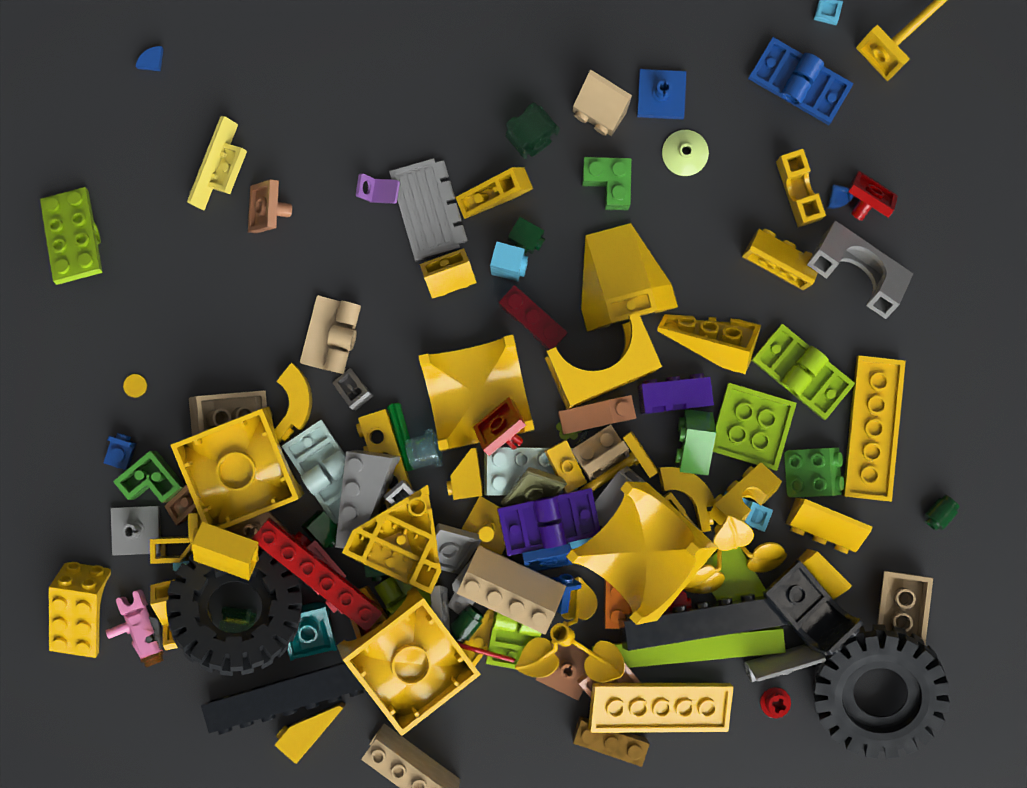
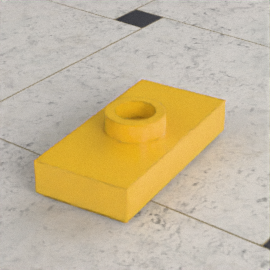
[544,440,587,493]

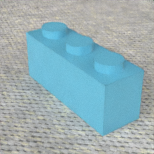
[490,242,528,282]

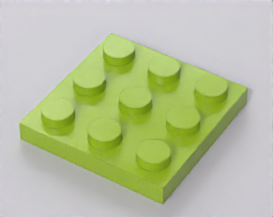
[713,383,797,471]

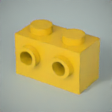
[420,248,477,299]

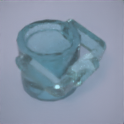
[405,428,443,469]

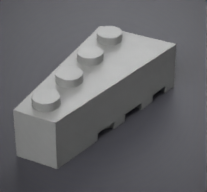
[335,450,401,548]

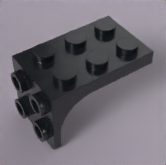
[762,560,864,656]

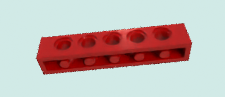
[251,518,383,632]

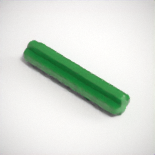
[387,403,418,471]

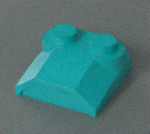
[287,602,337,661]

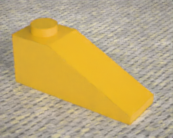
[455,167,533,219]
[274,702,346,764]

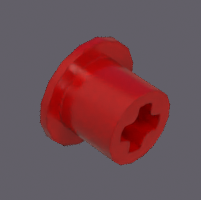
[760,687,791,718]

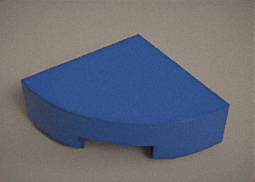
[135,46,164,72]
[827,184,854,209]

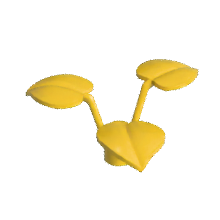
[684,514,787,594]
[515,577,625,682]

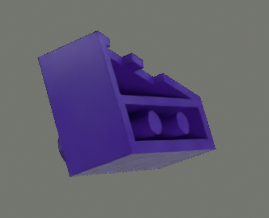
[638,373,714,415]

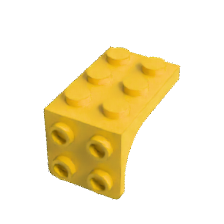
[49,562,111,658]

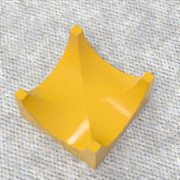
[545,312,662,409]
[419,335,534,451]
[171,407,305,529]
[566,481,718,625]
[337,587,481,736]

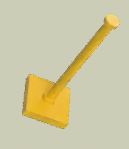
[856,0,947,81]
[579,431,658,492]
[462,496,505,555]

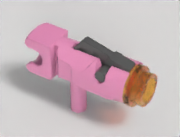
[106,590,164,668]

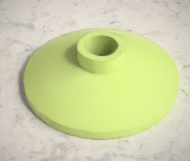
[662,130,709,176]

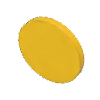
[123,374,147,398]

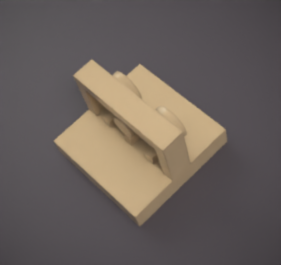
[572,424,630,481]

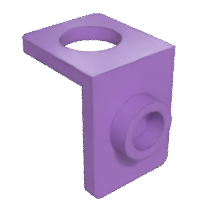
[356,173,400,204]

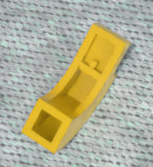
[275,363,312,443]
[658,467,714,532]

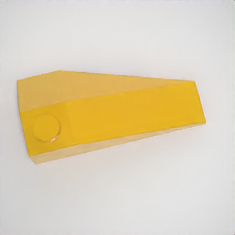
[657,314,761,374]

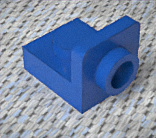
[103,433,137,470]
[551,574,582,614]

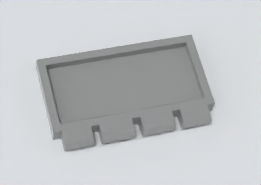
[389,158,468,262]

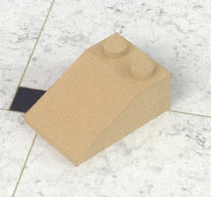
[572,70,632,136]
[189,391,267,436]

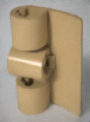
[300,295,361,374]

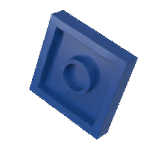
[637,69,686,120]
[522,544,573,572]

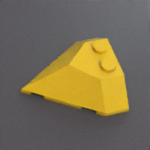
[342,485,441,594]

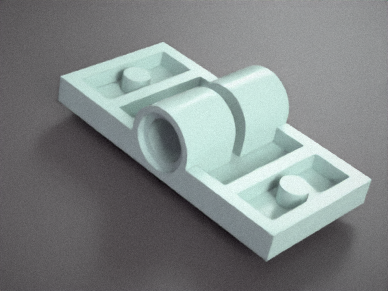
[282,420,346,524]
[484,447,578,495]

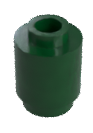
[924,495,960,531]
[450,605,484,642]

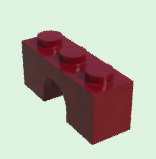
[499,285,568,350]

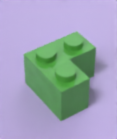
[582,157,631,210]
[675,409,716,475]
[113,451,186,503]

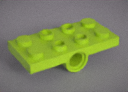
[40,187,103,285]
[751,324,855,420]
[485,577,550,669]

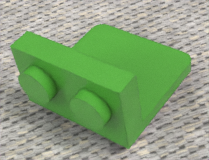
[785,448,844,497]

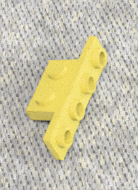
[187,116,247,210]

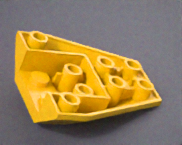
[581,223,678,332]

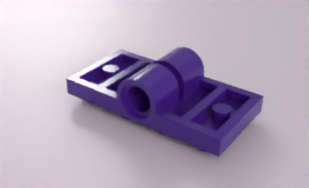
[497,488,600,556]

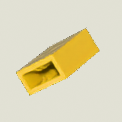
[190,522,258,580]

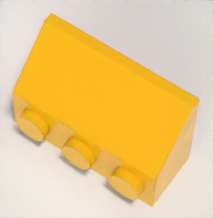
[742,229,818,290]
[785,498,872,554]

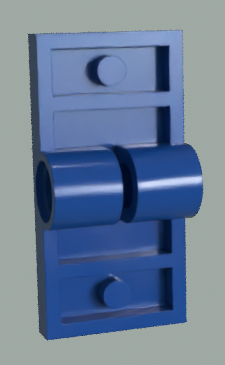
[748,37,854,126]

